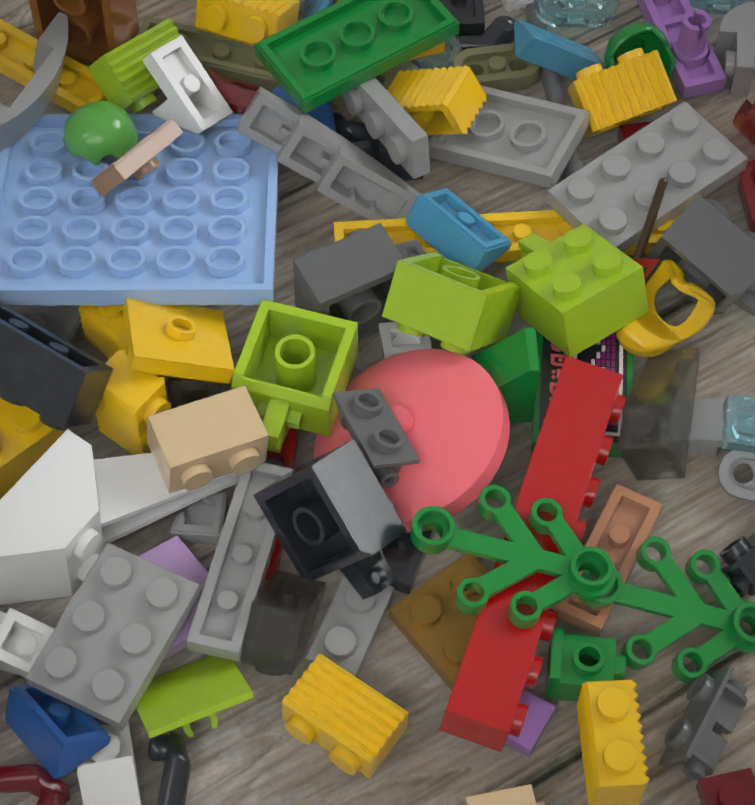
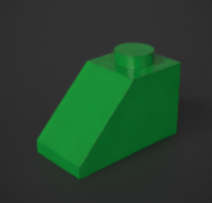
[472,328,540,423]

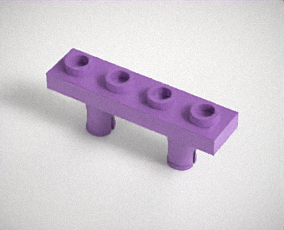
[636,0,727,99]

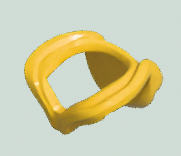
[616,259,715,358]

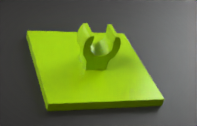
[135,655,254,739]

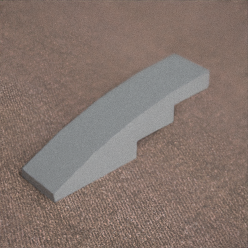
[237,86,421,220]

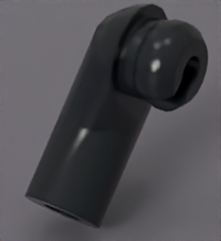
[148,731,191,805]

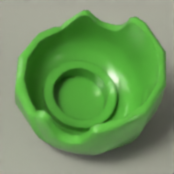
[63,100,139,165]

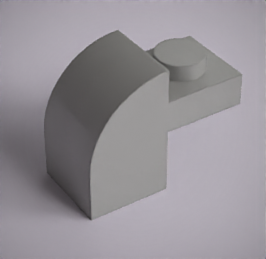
[714,1,755,97]

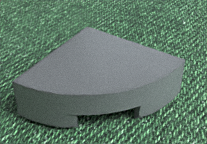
[170,492,228,545]

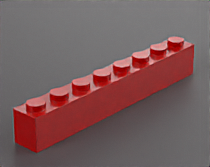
[439,356,626,752]

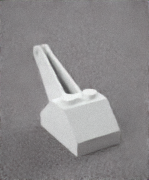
[0,429,240,605]

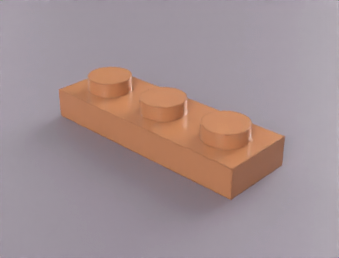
[553,484,663,637]

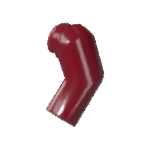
[0,764,71,805]

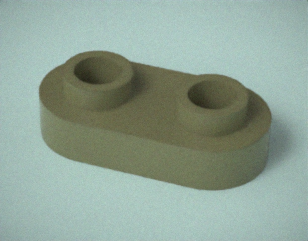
[453,43,540,91]

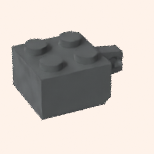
[644,194,755,317]
[293,223,426,341]

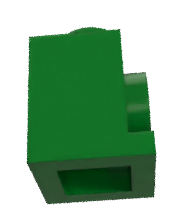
[545,628,626,702]

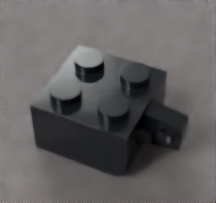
[253,439,407,600]

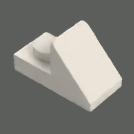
[142,35,233,134]
[77,721,142,805]

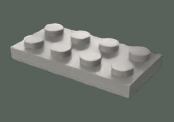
[546,101,748,252]

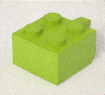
[506,224,649,358]
[382,252,521,354]
[231,299,358,453]

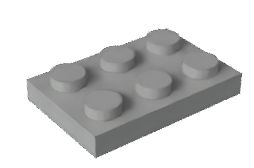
[429,85,590,188]
[25,542,202,731]

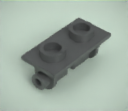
[332,388,420,488]
[659,666,748,781]

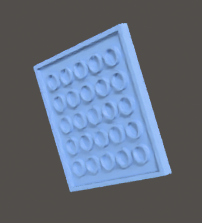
[0,114,279,306]

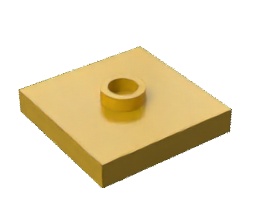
[122,298,234,384]

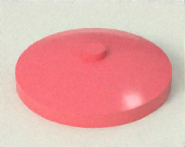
[313,349,510,533]

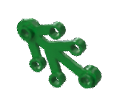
[410,485,616,629]
[579,536,755,683]

